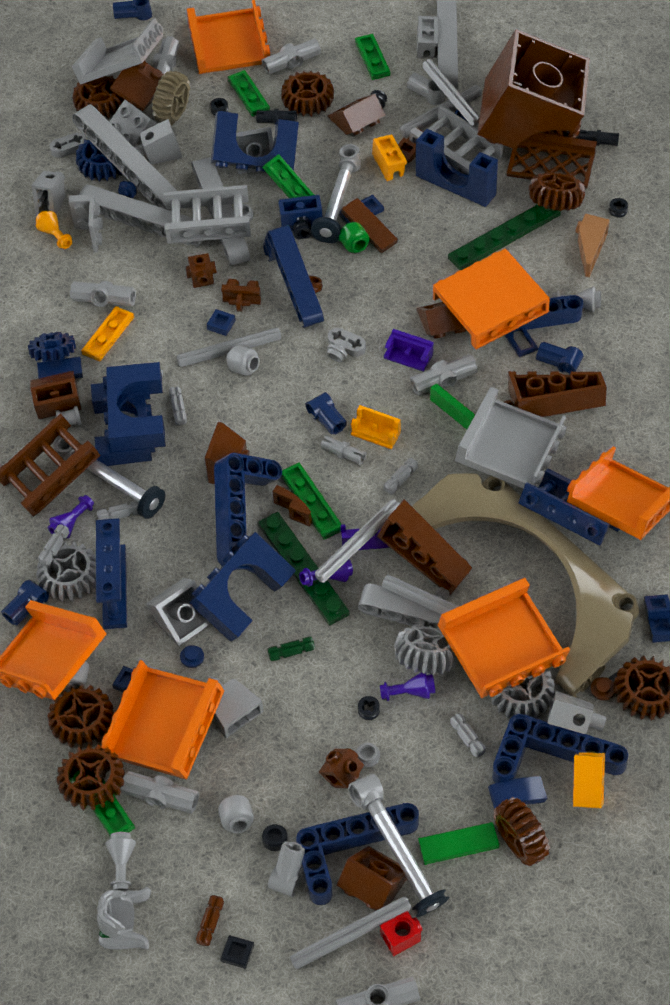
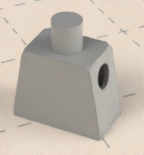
[134,119,183,164]
[32,171,66,216]
[214,678,264,738]
[547,691,607,734]

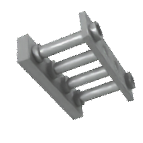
[409,105,503,175]
[164,185,251,244]

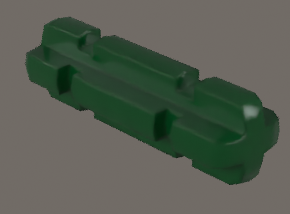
[268,636,315,661]

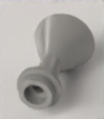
[552,286,601,312]
[105,832,136,890]

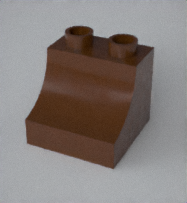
[477,29,590,149]

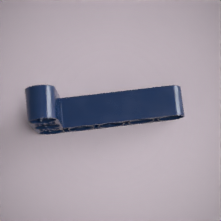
[263,225,324,328]
[511,295,583,332]
[214,453,282,566]
[492,714,628,783]
[296,803,419,905]

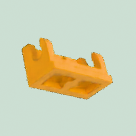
[372,134,407,181]
[351,405,401,450]
[573,752,605,808]

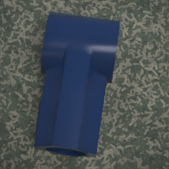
[113,0,152,20]
[536,342,584,375]
[305,392,347,435]
[1,580,49,626]

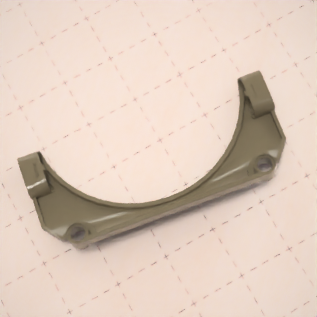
[412,473,639,697]

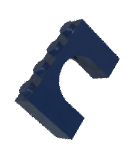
[211,111,299,173]
[416,129,498,207]
[103,362,166,452]
[91,383,156,466]
[189,532,296,642]

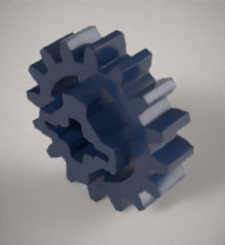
[28,331,76,362]

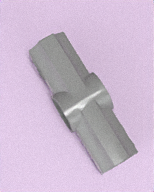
[153,36,179,75]
[262,38,321,74]
[70,281,136,307]
[410,354,478,396]
[121,771,199,814]
[336,976,420,1005]

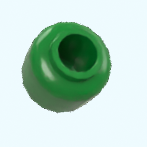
[339,222,370,253]

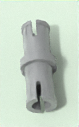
[321,435,367,465]

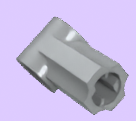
[407,73,445,105]
[268,842,305,897]

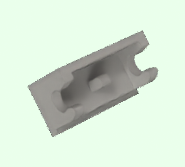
[417,16,438,58]

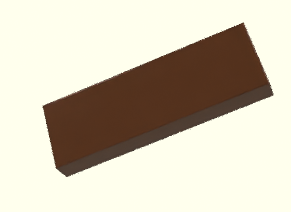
[341,198,398,253]

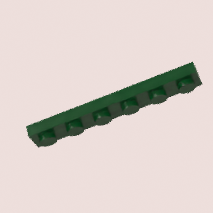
[448,204,561,270]
[258,511,350,626]

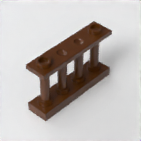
[0,413,101,517]

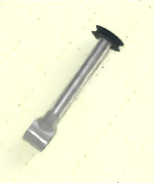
[311,144,361,244]
[53,435,166,519]
[348,774,450,917]

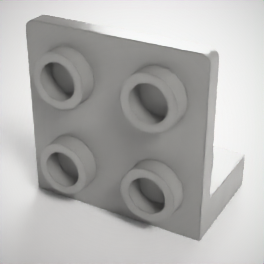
[109,100,158,147]
[69,194,103,252]

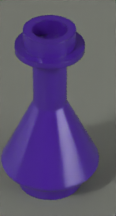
[48,495,94,539]
[299,559,353,587]
[380,672,436,701]

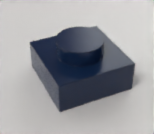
[206,309,236,336]

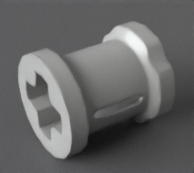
[56,406,82,426]

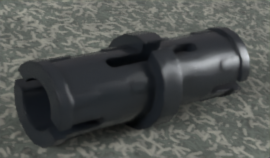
[256,109,297,125]
[578,129,619,146]

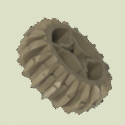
[152,71,190,125]

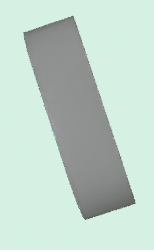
[49,132,86,158]
[328,328,366,357]

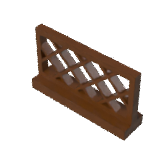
[507,133,597,189]

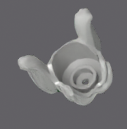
[97,887,151,950]

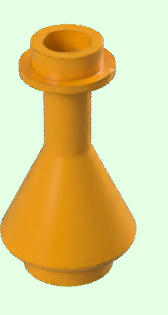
[36,211,72,249]

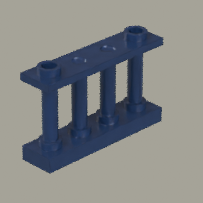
[518,468,620,546]
[96,518,127,629]

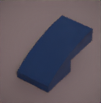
[644,594,670,643]
[488,776,548,809]

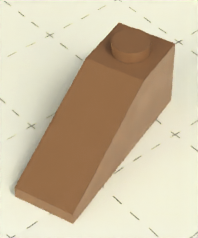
[576,213,610,278]

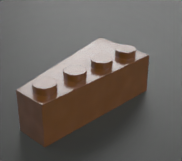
[508,371,607,417]
[377,499,472,595]

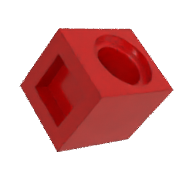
[380,910,423,957]

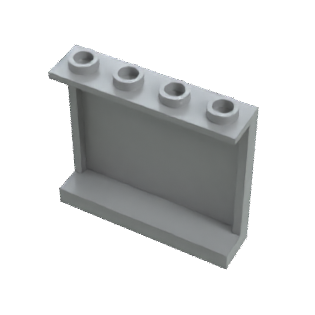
[72,18,163,84]
[455,387,567,489]

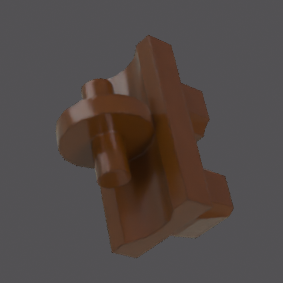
[221,279,261,312]

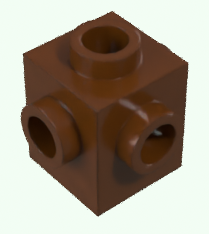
[185,253,217,288]
[319,748,364,789]

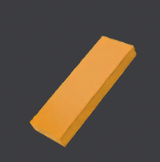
[81,306,134,362]

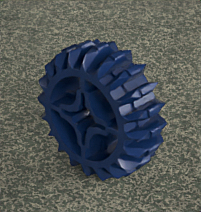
[76,139,122,182]

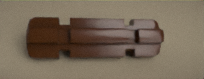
[196,895,224,946]

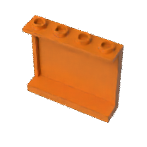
[187,0,270,74]
[433,248,550,350]
[567,446,670,540]
[438,578,570,699]
[0,600,106,700]
[101,660,225,780]

